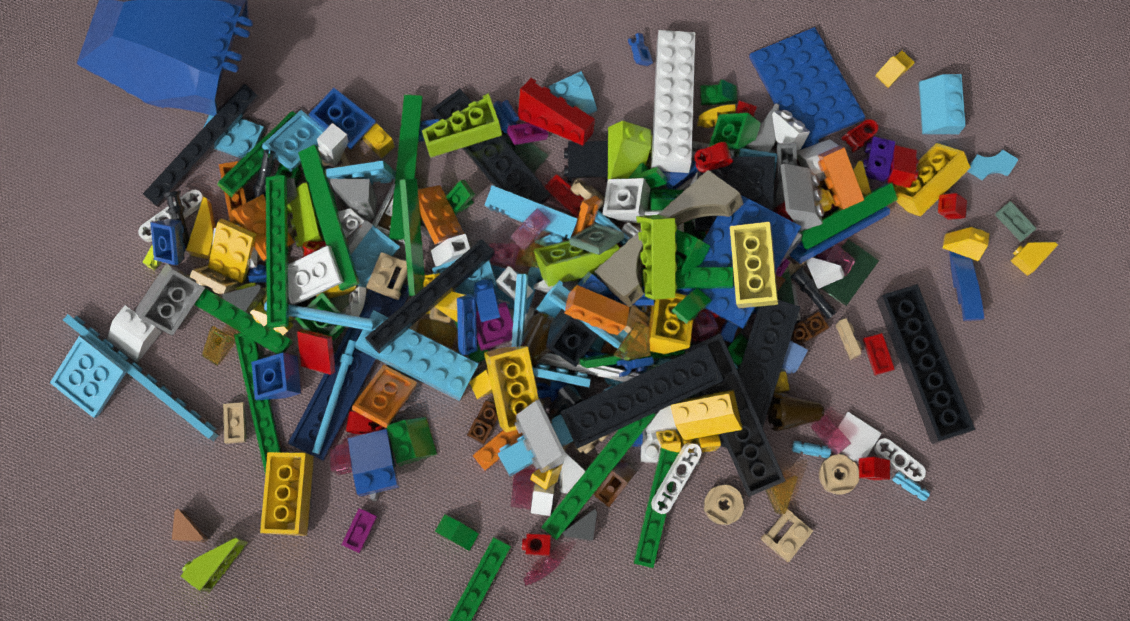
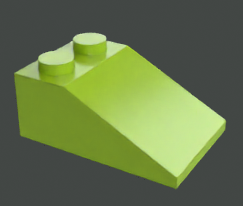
[608,121,651,179]
[181,538,248,592]

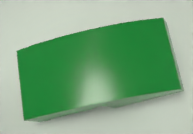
[672,288,712,324]

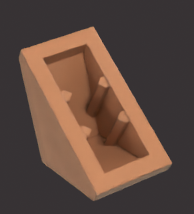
[172,508,208,542]

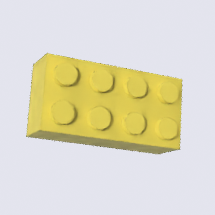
[730,222,778,308]

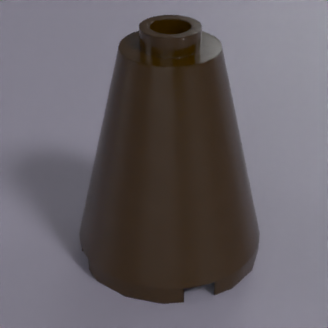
[520,313,554,365]
[767,392,824,431]

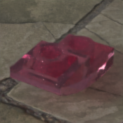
[511,208,551,251]
[811,415,851,456]
[523,556,561,586]

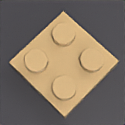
[190,265,242,294]

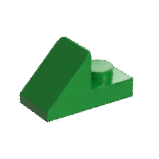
[700,79,738,105]
[628,162,667,190]
[446,179,475,216]

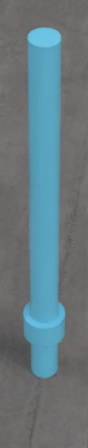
[312,340,356,454]

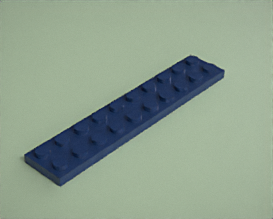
[288,278,410,461]

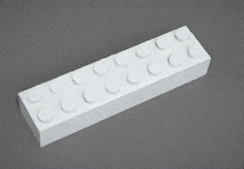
[651,30,695,173]

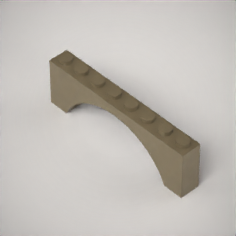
[594,170,743,307]

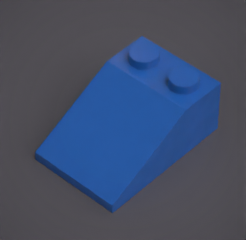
[309,87,376,149]
[348,429,400,497]

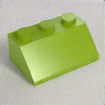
[287,182,324,253]

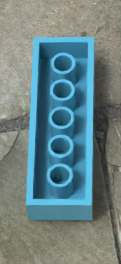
[355,310,478,401]

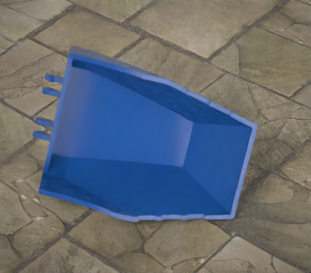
[77,0,253,116]

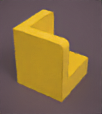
[530,464,563,490]

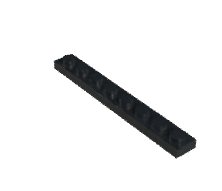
[143,83,260,207]
[365,239,495,354]

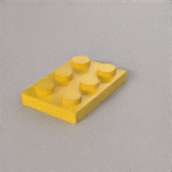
[208,218,256,283]

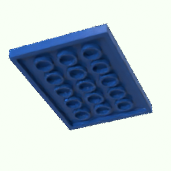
[749,27,865,145]
[676,195,801,329]

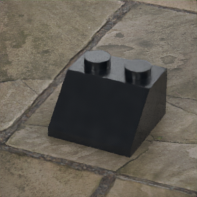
[546,309,599,367]

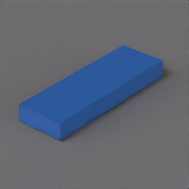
[457,294,477,356]

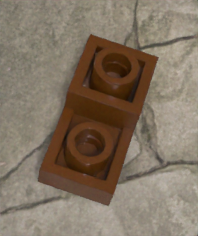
[791,312,829,346]
[467,400,498,444]

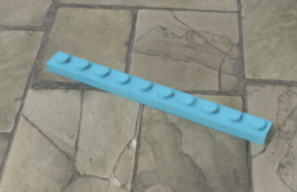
[63,314,219,442]

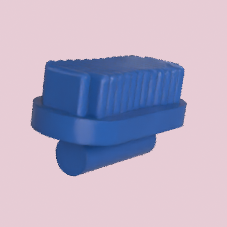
[493,100,519,134]

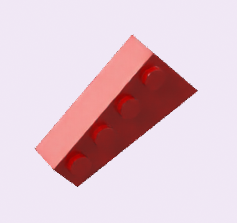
[518,77,595,145]

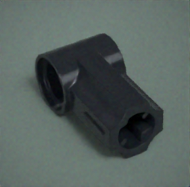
[548,383,583,417]

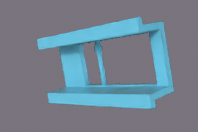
[484,185,578,240]
[536,280,634,353]

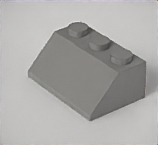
[781,164,824,231]
[330,179,377,222]
[135,263,205,336]
[514,400,566,473]

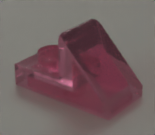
[489,243,521,269]
[813,244,855,276]
[510,469,535,510]

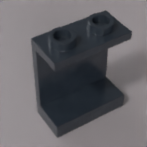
[564,141,608,183]

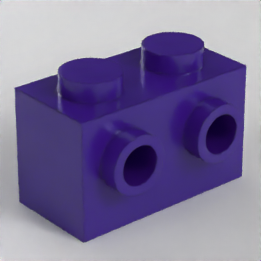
[863,137,895,182]

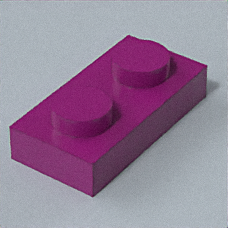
[507,123,549,145]
[341,508,377,553]

